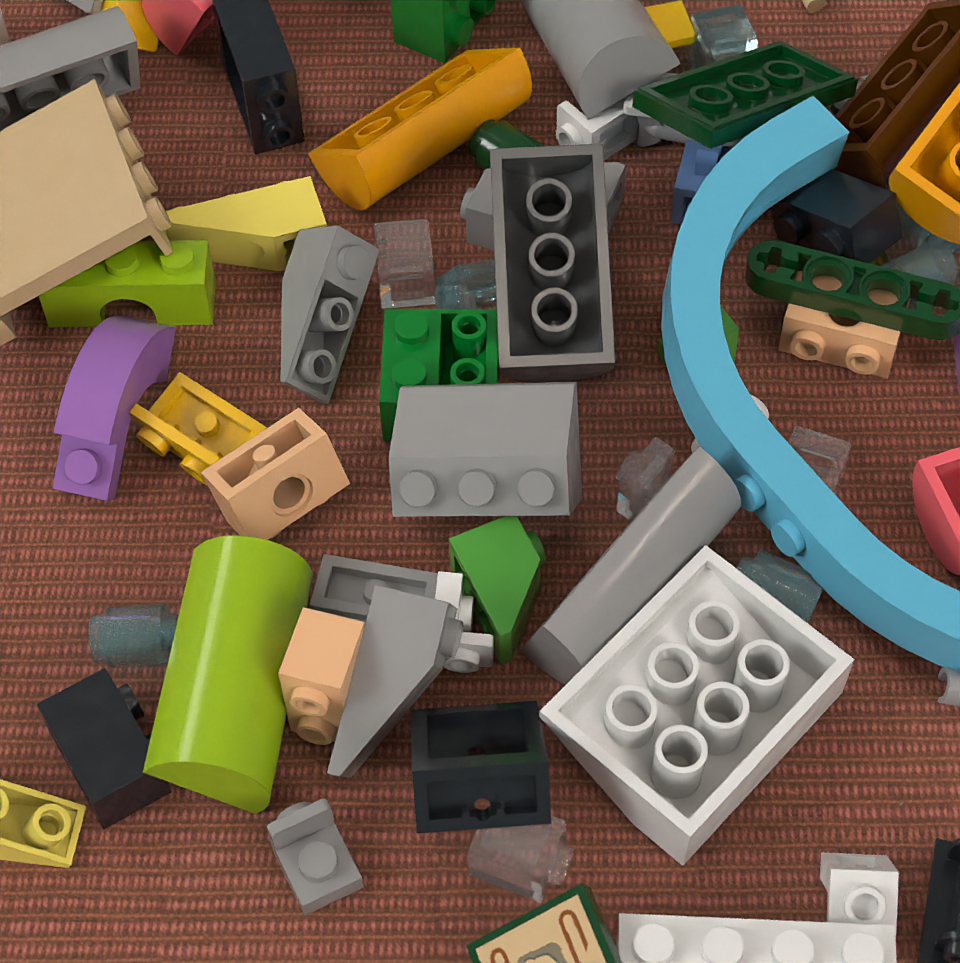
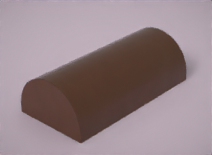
[833,0,960,189]

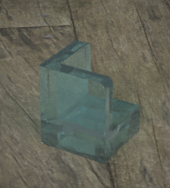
[687,4,758,69]

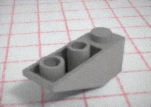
[280,225,380,404]

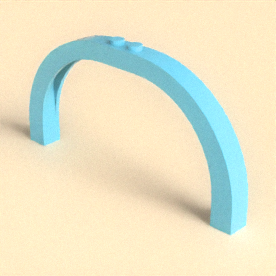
[661,96,960,671]

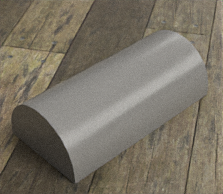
[521,0,680,119]
[0,6,141,131]
[519,446,741,685]

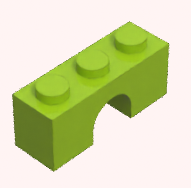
[39,240,216,327]

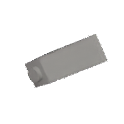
[327,585,463,777]

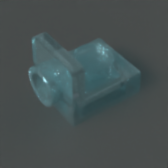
[435,259,496,309]

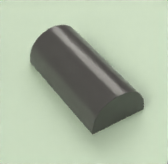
[490,144,615,383]

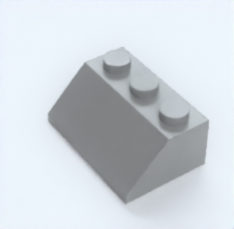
[388,382,583,517]

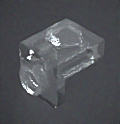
[616,436,675,521]

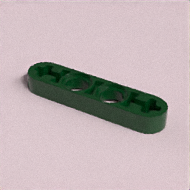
[745,240,960,340]

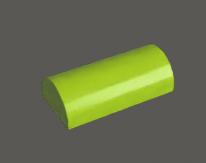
[143,536,313,814]

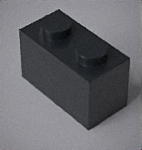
[771,169,902,263]
[37,668,171,830]

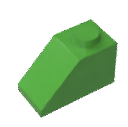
[449,516,546,665]

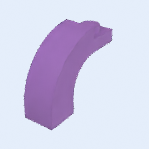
[53,315,176,501]

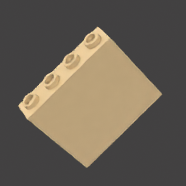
[0,79,173,346]

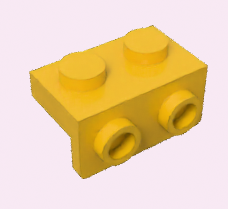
[129,372,267,485]

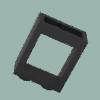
[212,0,305,155]
[411,701,552,834]

